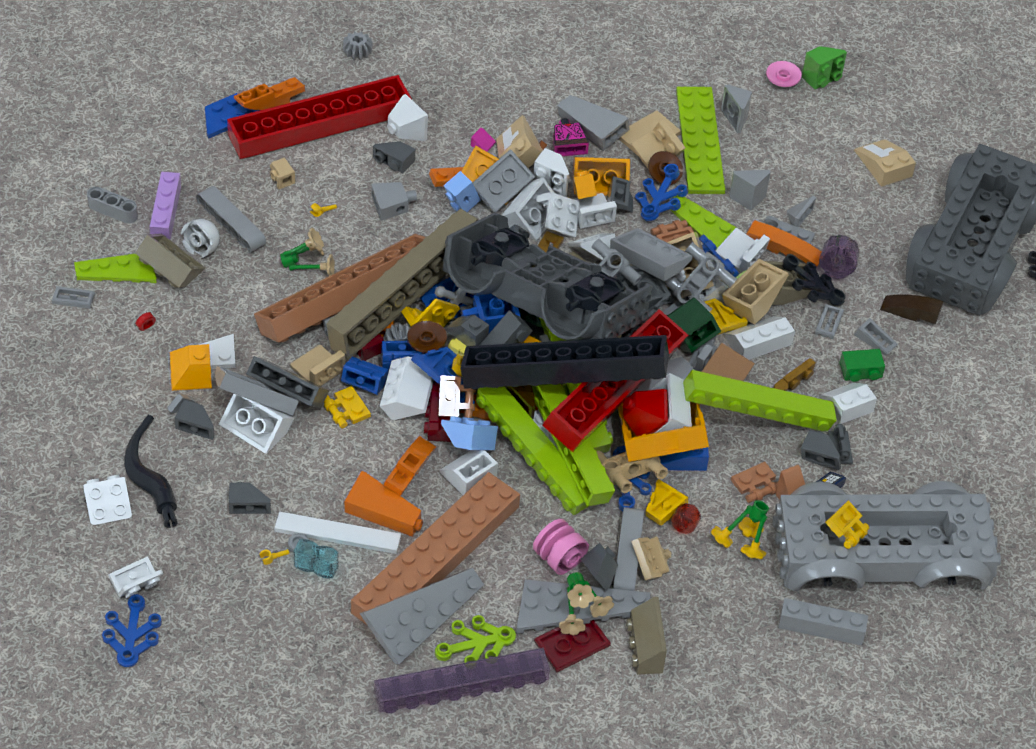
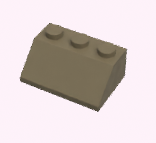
[135,233,206,288]
[626,597,667,675]

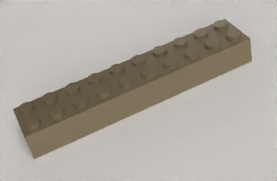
[326,208,478,360]

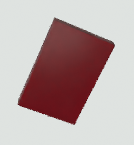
[534,620,611,673]

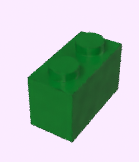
[839,349,885,382]

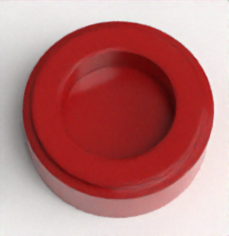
[135,312,156,331]

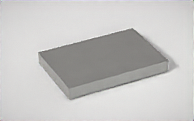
[473,149,535,212]

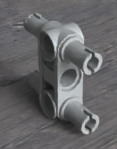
[591,239,642,286]
[662,242,737,312]

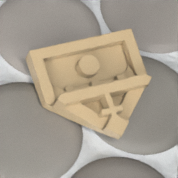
[631,536,671,581]

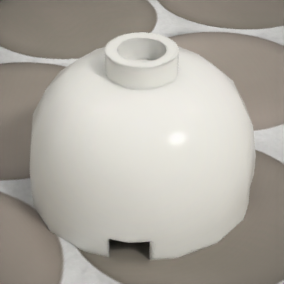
[181,219,220,258]

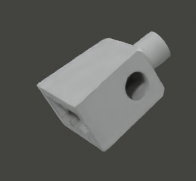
[371,182,417,221]

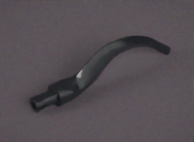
[124,415,178,528]

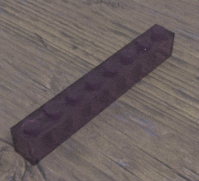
[374,648,550,713]

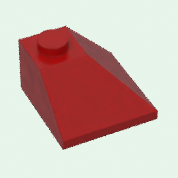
[623,389,668,436]

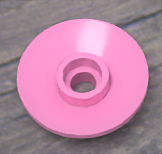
[766,61,802,87]

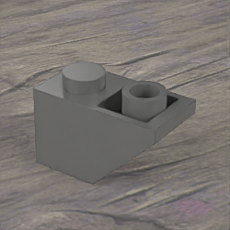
[373,141,416,174]

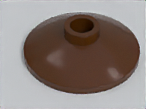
[648,151,683,185]
[407,321,447,353]

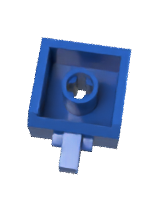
[462,294,520,333]

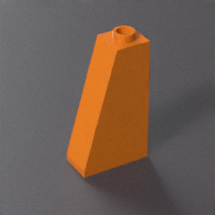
[344,471,423,537]

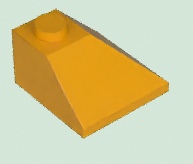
[170,344,212,391]

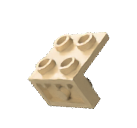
[631,119,685,168]
[290,345,345,386]

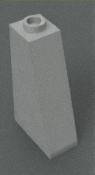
[557,95,630,151]

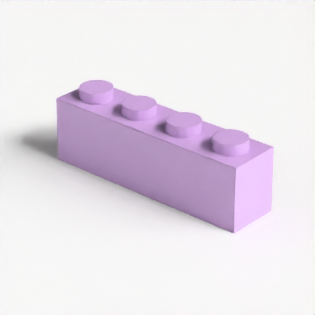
[150,172,181,240]

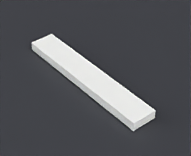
[274,512,401,554]

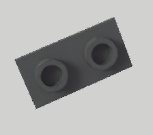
[828,424,853,464]

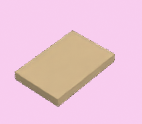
[619,110,681,157]

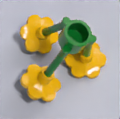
[711,500,769,559]

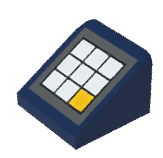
[816,471,846,488]

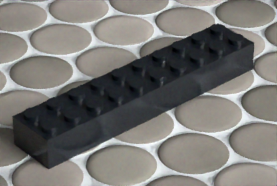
[460,335,669,389]

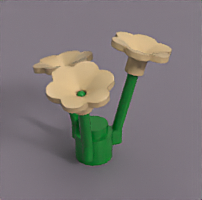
[280,228,335,276]
[559,572,614,635]

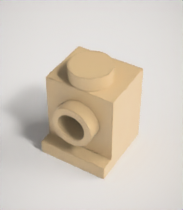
[270,157,295,189]

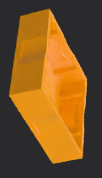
[618,402,709,462]

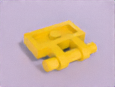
[324,386,371,428]
[825,500,869,549]

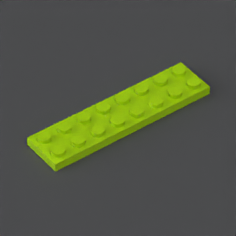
[676,86,725,194]

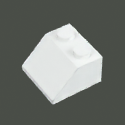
[820,383,877,424]

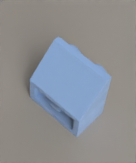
[441,416,498,450]

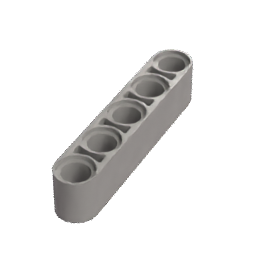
[196,186,266,253]
[613,507,644,591]

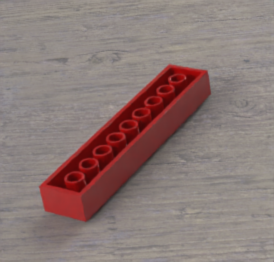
[227,75,412,159]
[542,309,688,453]

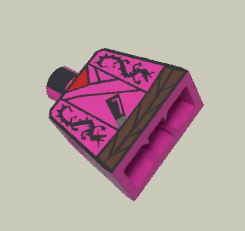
[553,118,589,156]

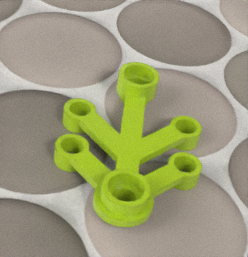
[435,615,516,670]

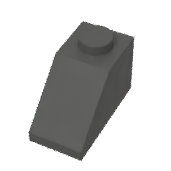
[445,315,489,346]
[174,400,214,440]
[801,430,841,471]
[229,482,271,514]
[581,543,618,590]

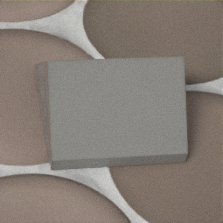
[721,85,752,134]
[729,170,771,211]

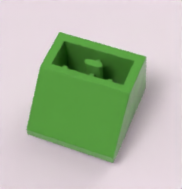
[802,46,847,89]

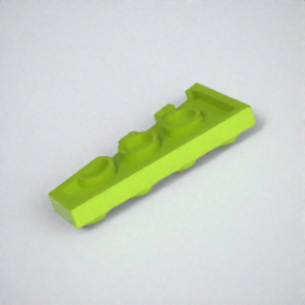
[669,195,737,251]
[74,254,157,283]

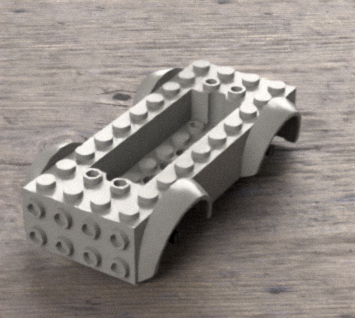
[773,481,1001,591]

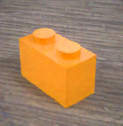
[572,170,597,199]

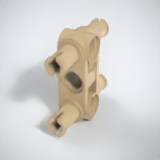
[596,451,668,493]

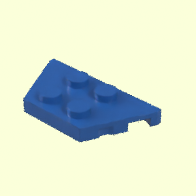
[205,93,260,139]
[411,347,475,404]

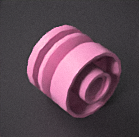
[533,519,589,575]

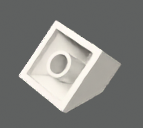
[387,94,428,141]
[567,233,615,261]

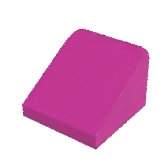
[471,127,496,152]

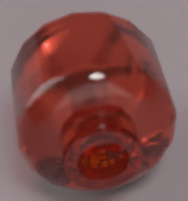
[671,503,701,534]

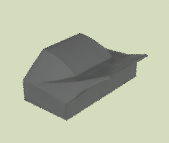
[607,176,633,213]

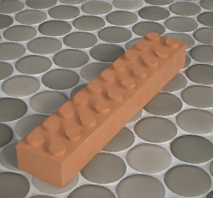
[254,234,425,342]
[351,472,520,626]

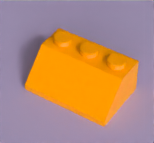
[573,157,630,195]

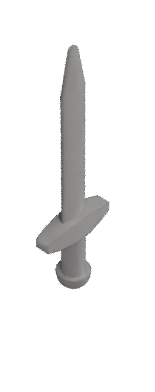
[435,286,473,305]

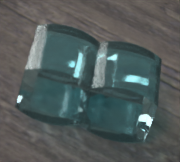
[294,539,339,579]

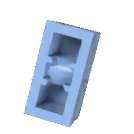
[444,171,481,212]

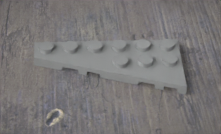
[359,568,484,664]

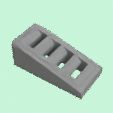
[854,318,898,356]

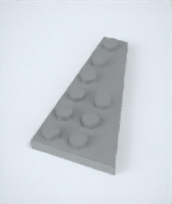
[516,579,651,634]

